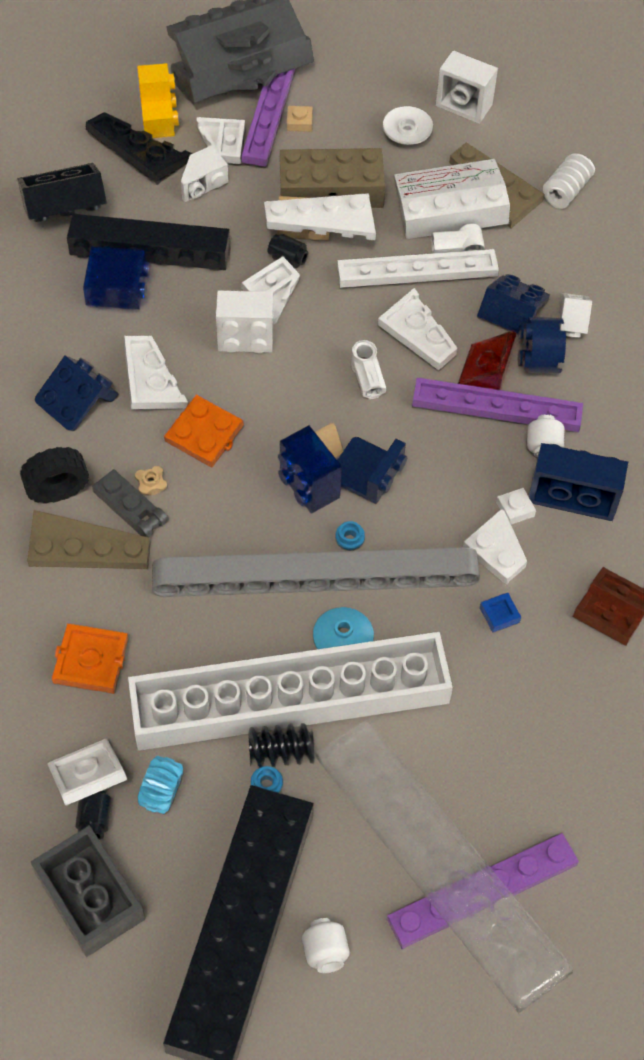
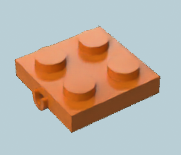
[164,394,244,468]
[52,623,128,694]

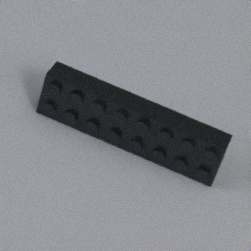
[163,785,314,1060]

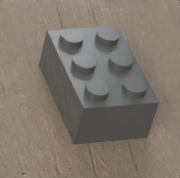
[31,825,145,957]

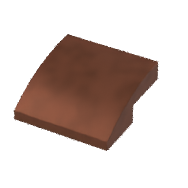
[572,567,644,646]

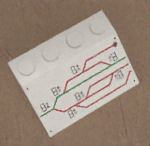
[394,159,510,239]

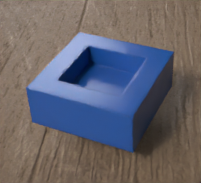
[480,592,521,633]

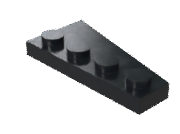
[86,112,192,182]

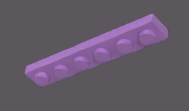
[242,69,295,167]
[412,378,583,432]
[387,833,579,949]

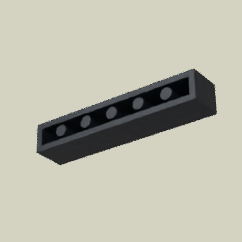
[67,214,230,270]

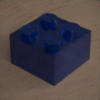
[278,425,342,514]

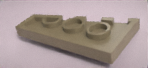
[449,142,545,229]
[27,510,150,569]

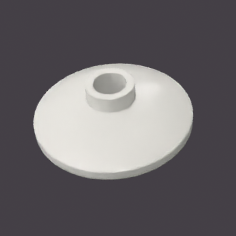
[383,106,433,145]

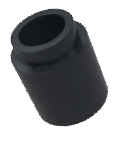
[267,234,309,268]
[75,790,112,840]

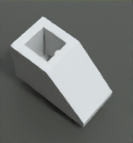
[181,145,229,202]

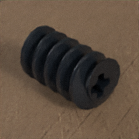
[248,723,315,768]

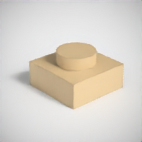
[287,106,313,132]

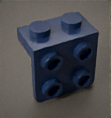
[477,274,550,334]
[35,355,119,431]
[328,437,407,504]

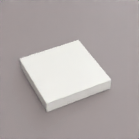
[47,739,127,806]

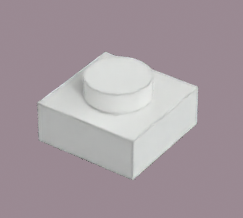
[496,488,536,525]

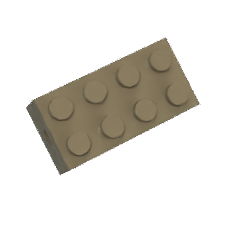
[280,148,385,208]

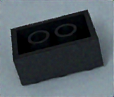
[17,163,107,222]

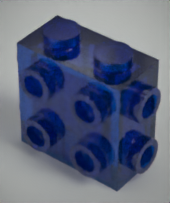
[83,246,150,309]

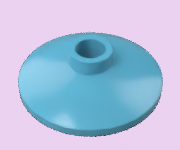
[313,607,374,649]

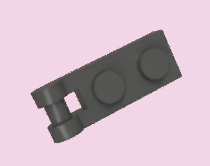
[92,469,169,537]

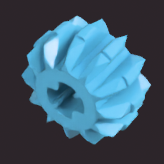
[138,755,183,814]

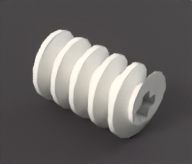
[542,153,595,209]

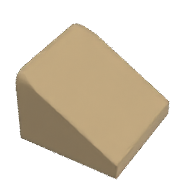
[309,423,343,465]

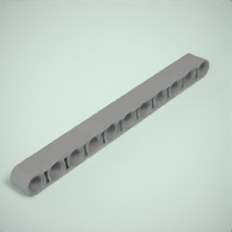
[152,547,480,597]

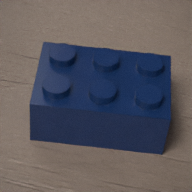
[529,443,629,522]

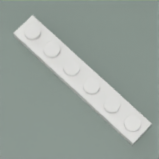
[337,249,499,288]

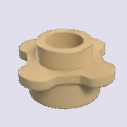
[135,466,167,495]

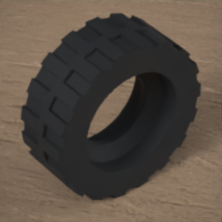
[20,447,89,503]

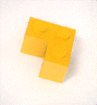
[137,63,179,138]

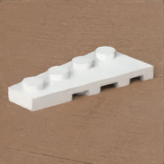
[264,193,376,240]

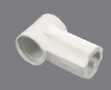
[431,224,485,254]
[351,340,386,399]

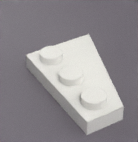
[124,336,188,409]

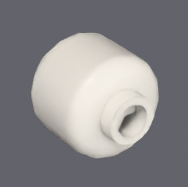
[527,415,565,458]
[302,918,350,973]

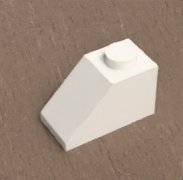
[559,293,592,337]

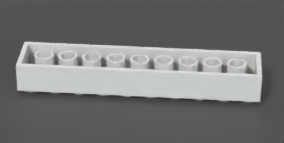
[128,632,453,751]

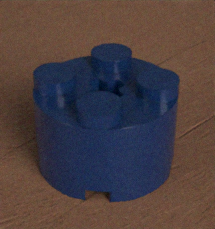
[517,317,566,373]

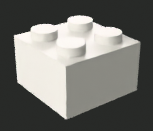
[436,51,498,124]
[216,291,273,353]

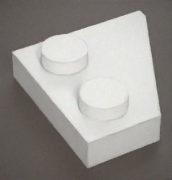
[196,117,245,164]
[241,256,300,325]
[463,509,527,585]

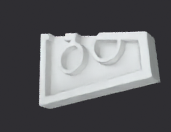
[378,288,458,370]

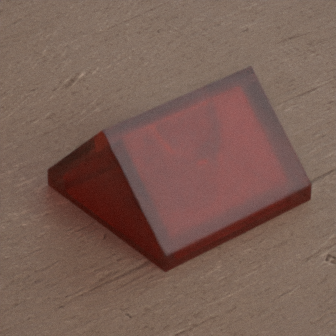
[458,330,516,390]

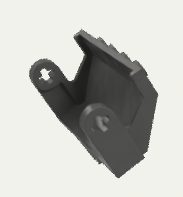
[166,0,314,103]

